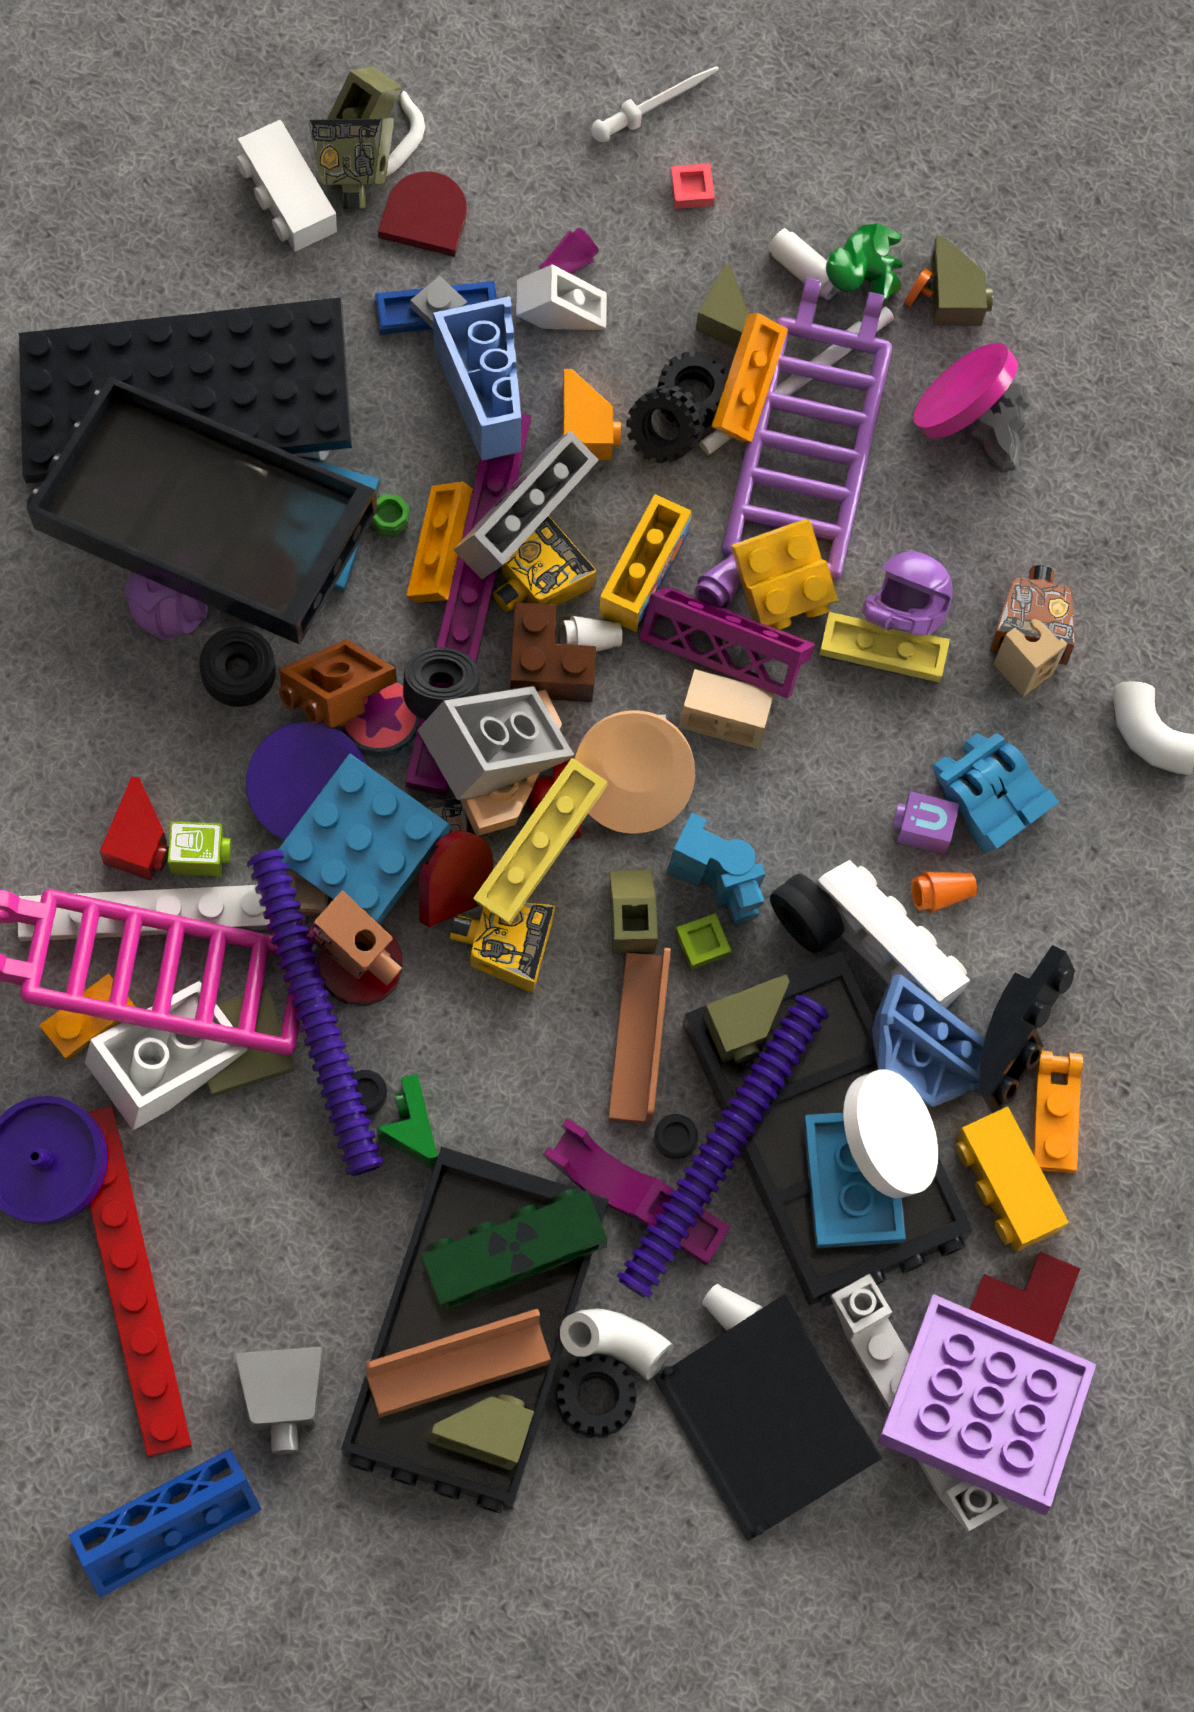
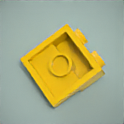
[730,519,838,630]

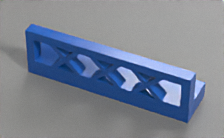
[69,1448,262,1598]

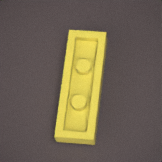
[819,612,950,683]

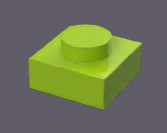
[675,913,731,970]

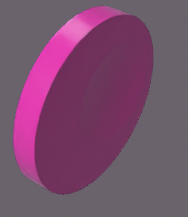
[913,343,1018,439]

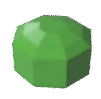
[370,494,409,537]

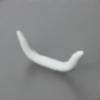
[387,91,425,176]

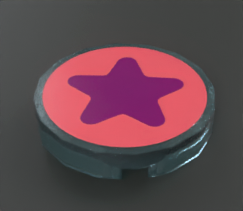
[339,678,420,757]

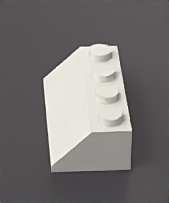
[816,860,970,1009]

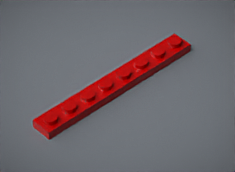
[89,1106,192,1458]

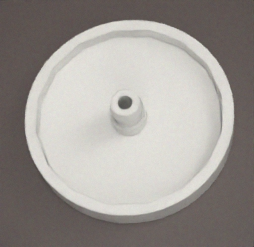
[843,1070,938,1198]

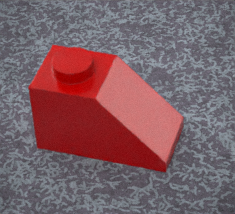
[100,776,169,881]

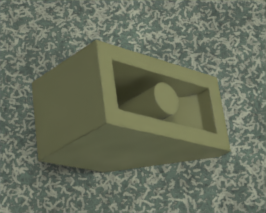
[327,66,403,119]
[931,236,993,326]
[703,974,790,1063]
[425,1394,534,1470]

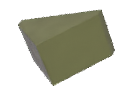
[695,265,749,349]

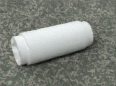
[768,228,839,300]

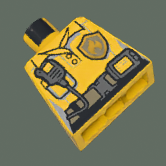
[493,515,597,612]
[450,903,555,993]

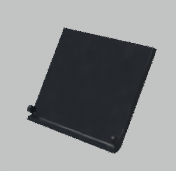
[653,1294,882,1541]

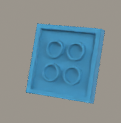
[278,754,452,925]

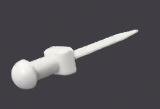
[591,67,719,142]

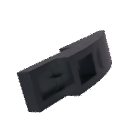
[980,945,1076,1113]

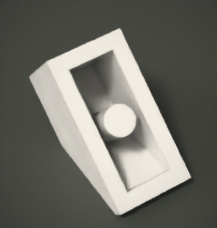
[516,264,607,330]

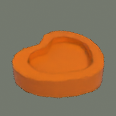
[904,268,934,308]

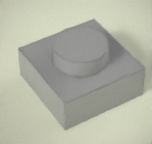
[410,276,467,329]

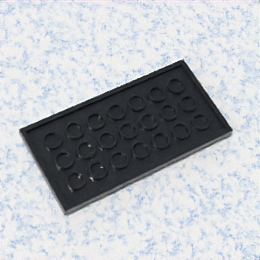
[19,297,352,484]

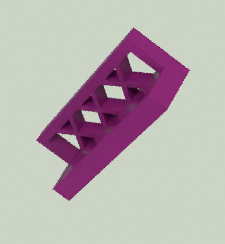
[639,586,815,698]

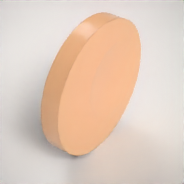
[574,710,695,834]

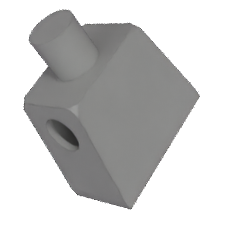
[236,1347,323,1454]

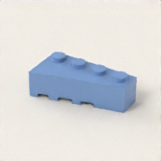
[433,296,521,461]

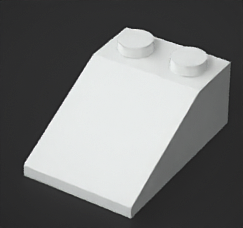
[85,981,248,1130]

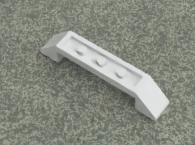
[831,1274,1008,1532]

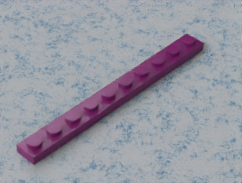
[405,413,531,796]

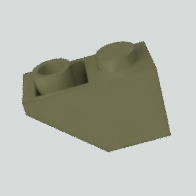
[609,870,658,954]

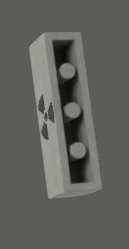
[453,430,599,579]

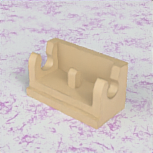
[993,619,1067,697]
[679,669,774,750]

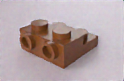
[279,639,397,728]

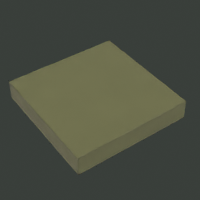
[207,988,295,1097]

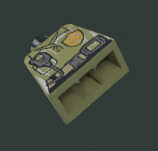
[309,118,394,209]

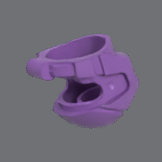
[124,543,208,640]
[861,551,953,635]

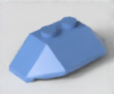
[872,974,985,1107]

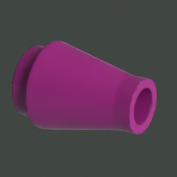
[538,227,599,274]

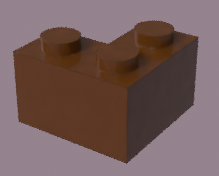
[510,602,596,702]

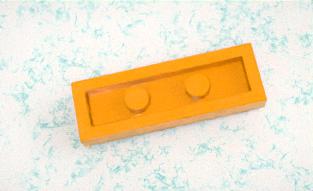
[712,313,788,443]
[406,481,473,603]

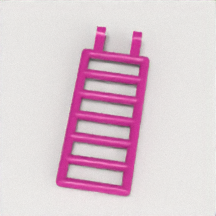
[0,889,312,1056]

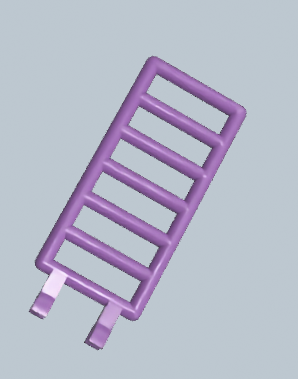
[722,277,892,581]

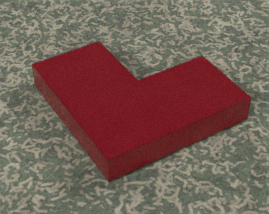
[969,1251,1081,1345]

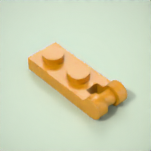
[1032,1050,1083,1174]

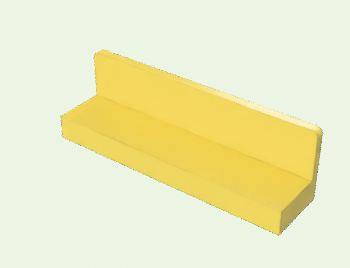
[473,758,608,924]

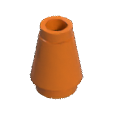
[911,872,977,913]

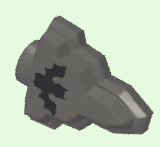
[965,383,1030,473]

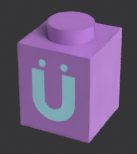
[892,791,959,855]

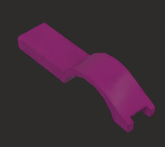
[542,1118,730,1265]

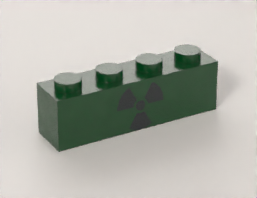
[421,1189,608,1312]

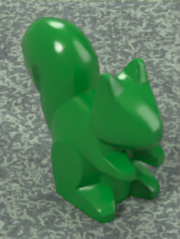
[826,223,903,301]

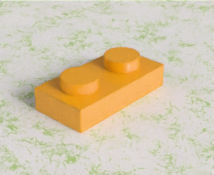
[39,973,135,1061]

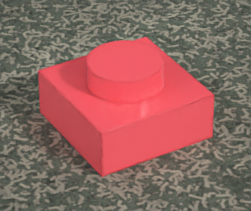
[670,163,715,209]

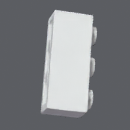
[235,119,337,252]

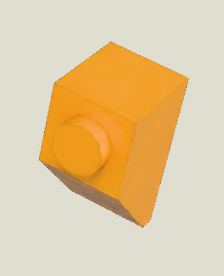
[563,369,621,460]

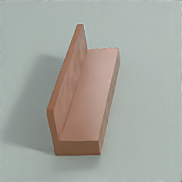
[608,948,671,1126]
[365,1309,551,1418]

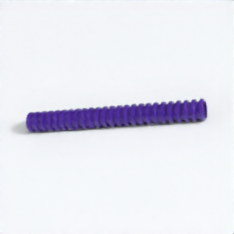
[247,849,384,1176]
[617,995,829,1298]

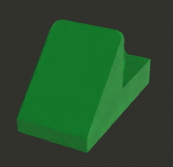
[377,1074,438,1168]

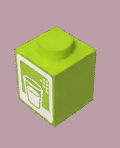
[168,822,232,877]

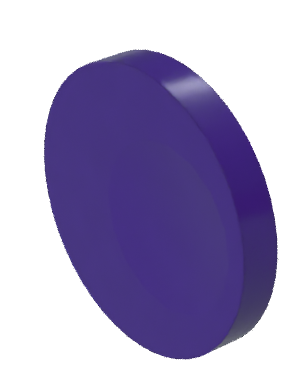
[246,722,366,840]
[0,1096,108,1225]

